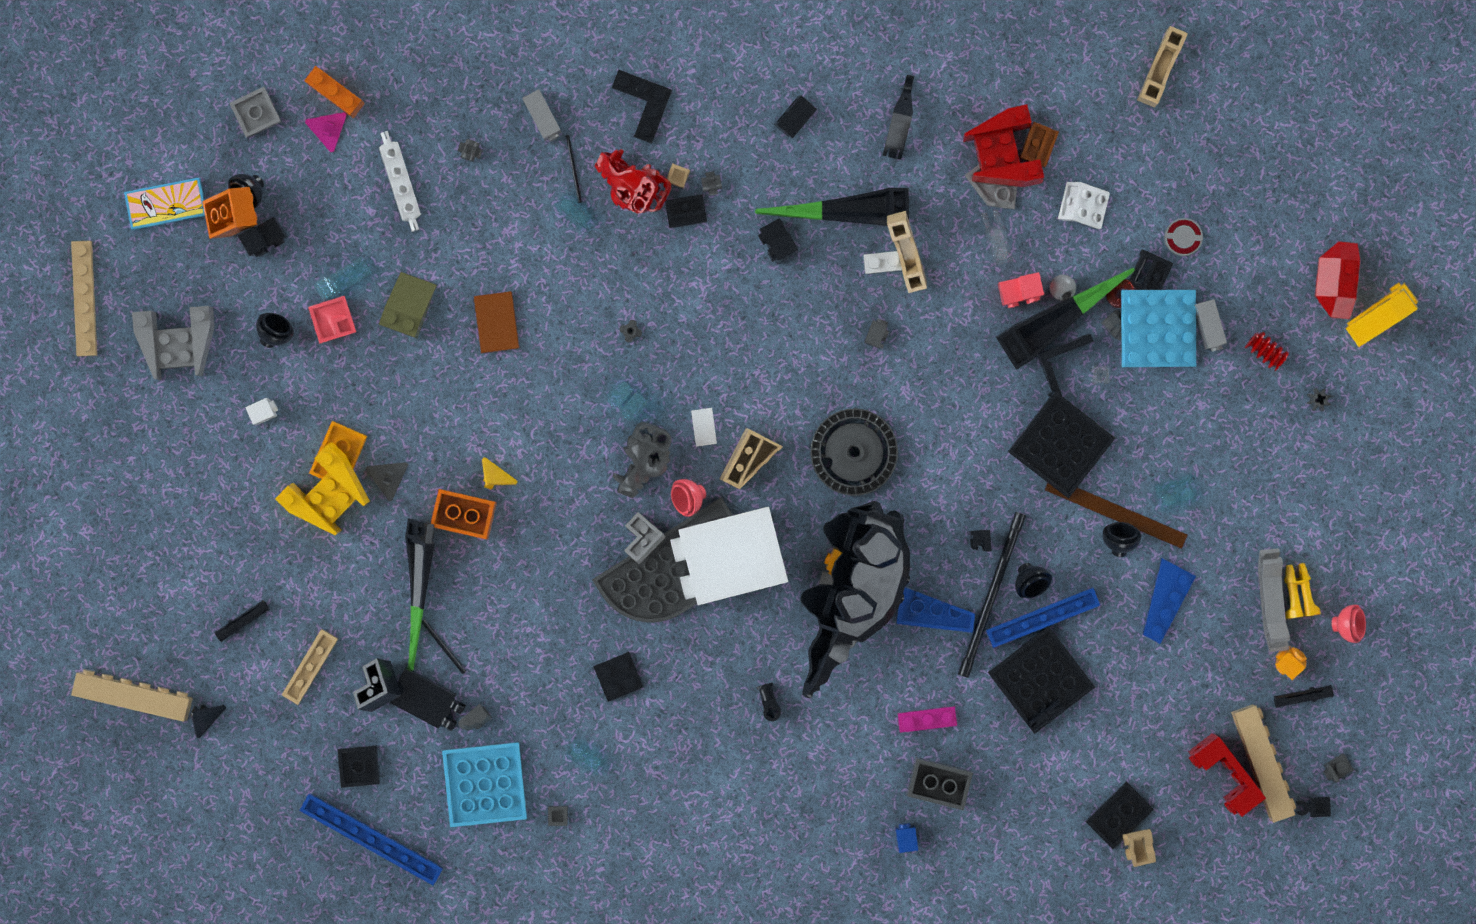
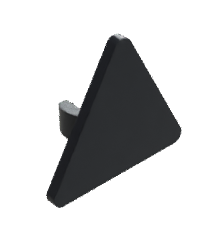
[191,704,226,738]

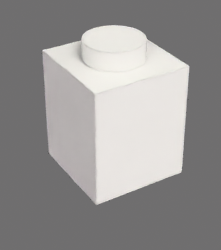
[245,398,278,425]

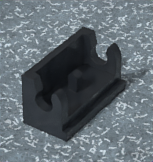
[774,95,817,138]
[967,530,992,552]

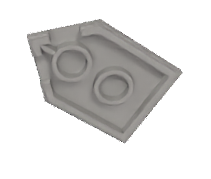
[964,165,1018,209]

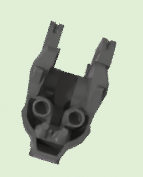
[612,422,671,498]

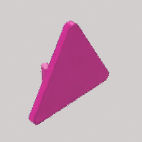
[305,112,347,152]

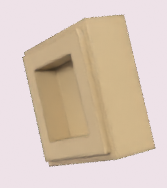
[667,163,690,189]

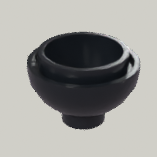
[228,174,264,209]
[256,313,294,348]
[1102,522,1141,557]
[1015,563,1052,598]

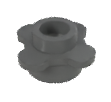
[619,320,642,342]

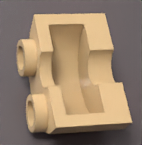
[1123,829,1156,867]

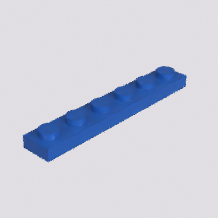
[986,588,1100,648]

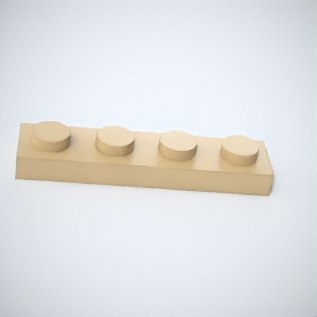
[282,629,339,705]

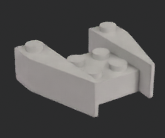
[132,306,215,380]

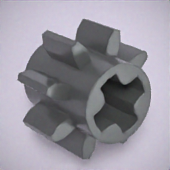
[457,139,482,162]
[701,171,722,196]
[1306,388,1331,411]

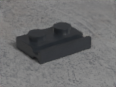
[665,194,707,228]

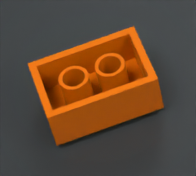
[202,187,257,239]
[431,489,497,539]

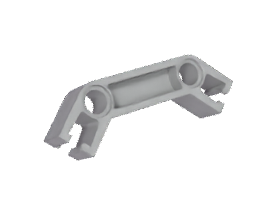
[1258,548,1290,652]

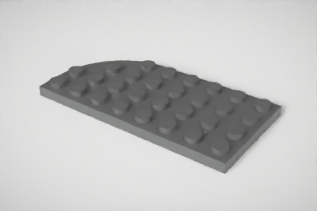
[592,497,733,622]

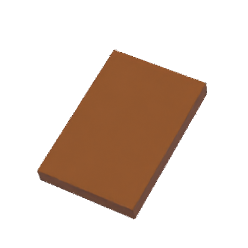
[474,291,519,353]

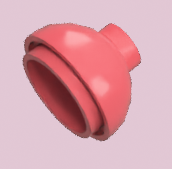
[671,479,706,517]
[1332,605,1366,643]

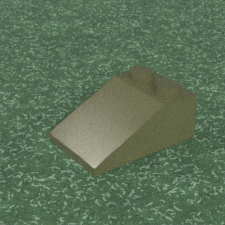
[379,272,437,339]

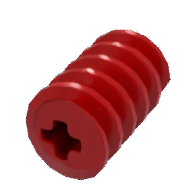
[1244,332,1289,372]

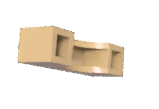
[1137,26,1188,107]
[887,211,927,293]

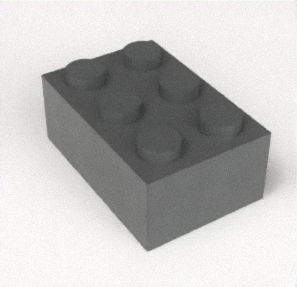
[906,757,973,810]

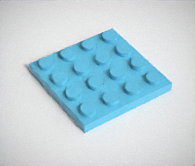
[1121,290,1196,367]
[442,742,527,827]

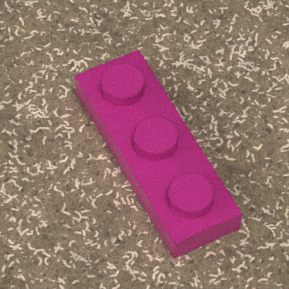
[897,706,957,733]

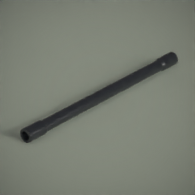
[958,512,1026,678]

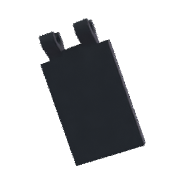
[389,667,466,731]

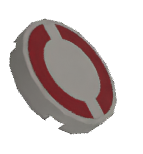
[1164,218,1203,257]

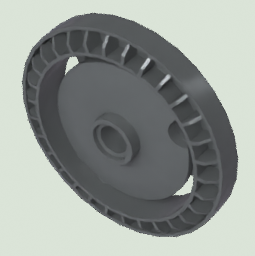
[810,408,898,496]

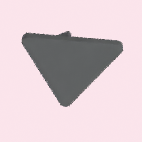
[366,462,408,501]

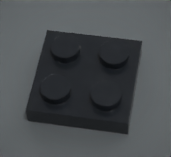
[593,652,643,702]
[337,745,380,788]

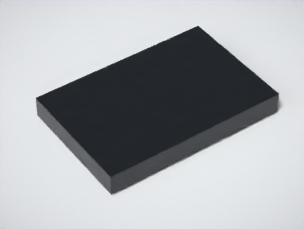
[1085,781,1154,849]

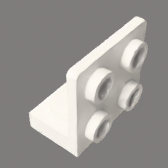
[1058,182,1110,229]

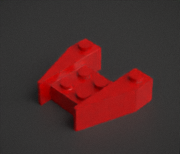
[963,104,1044,187]

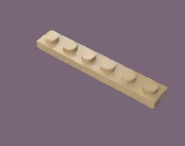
[71,241,97,357]

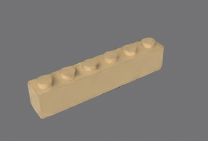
[71,669,193,722]
[1231,704,1296,823]

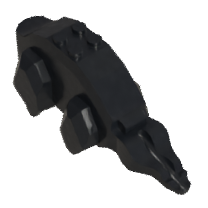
[800,501,910,698]

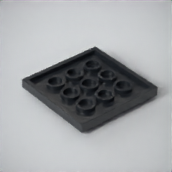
[1007,391,1116,499]
[987,626,1095,734]

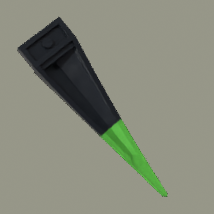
[755,188,909,226]
[996,268,1135,370]
[405,518,435,670]

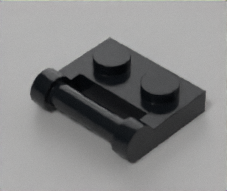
[1125,249,1173,290]

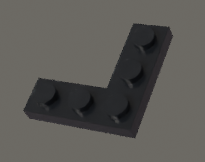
[612,69,672,144]

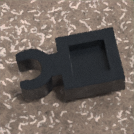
[1296,796,1331,817]

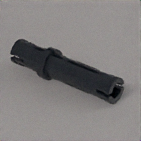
[215,600,270,642]
[1273,685,1334,708]

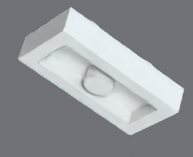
[863,251,902,274]

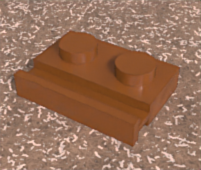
[1019,122,1059,168]

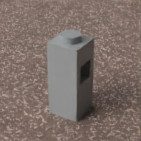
[522,89,562,142]
[1194,299,1227,352]

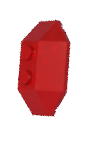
[1315,241,1360,320]

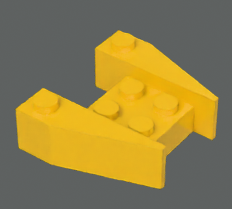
[1345,282,1418,347]
[275,442,370,535]

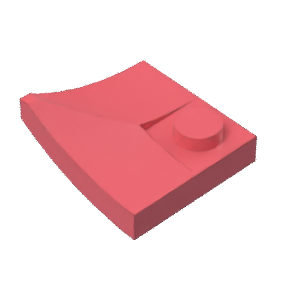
[308,296,357,344]

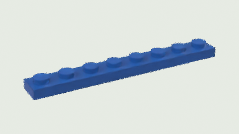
[299,793,443,886]

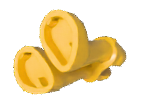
[1284,563,1321,619]

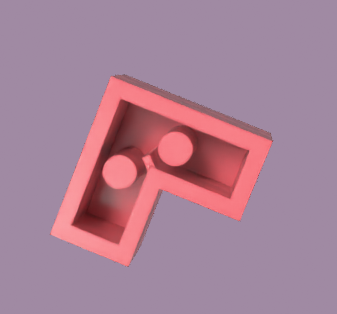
[998,272,1044,308]

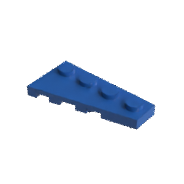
[1142,558,1196,644]
[896,587,975,633]

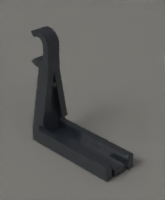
[883,75,914,160]
[1037,334,1094,396]

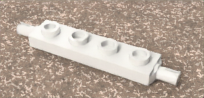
[379,131,421,232]

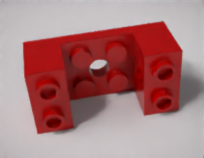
[1188,733,1266,817]

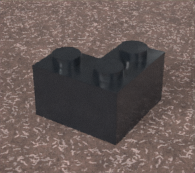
[238,217,287,257]
[758,218,798,264]
[353,658,401,712]

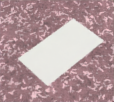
[691,408,717,447]

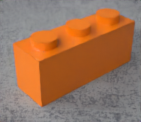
[304,66,365,119]

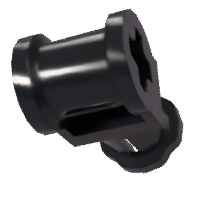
[756,682,781,721]

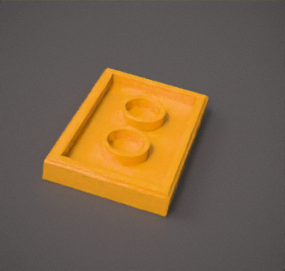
[309,421,368,479]

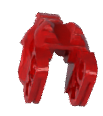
[594,149,671,214]

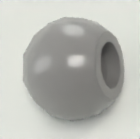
[1050,274,1076,301]

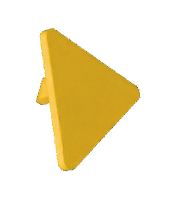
[482,457,517,490]

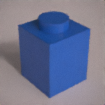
[895,823,918,853]

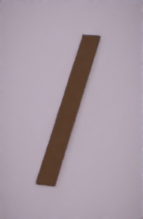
[1045,483,1188,549]

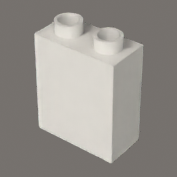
[670,506,788,605]

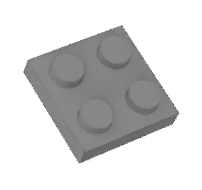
[230,87,282,139]

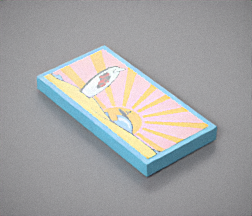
[124,178,205,230]

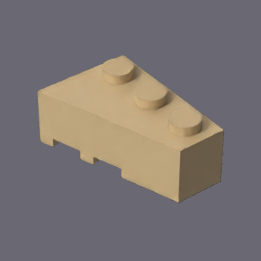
[720,428,783,489]

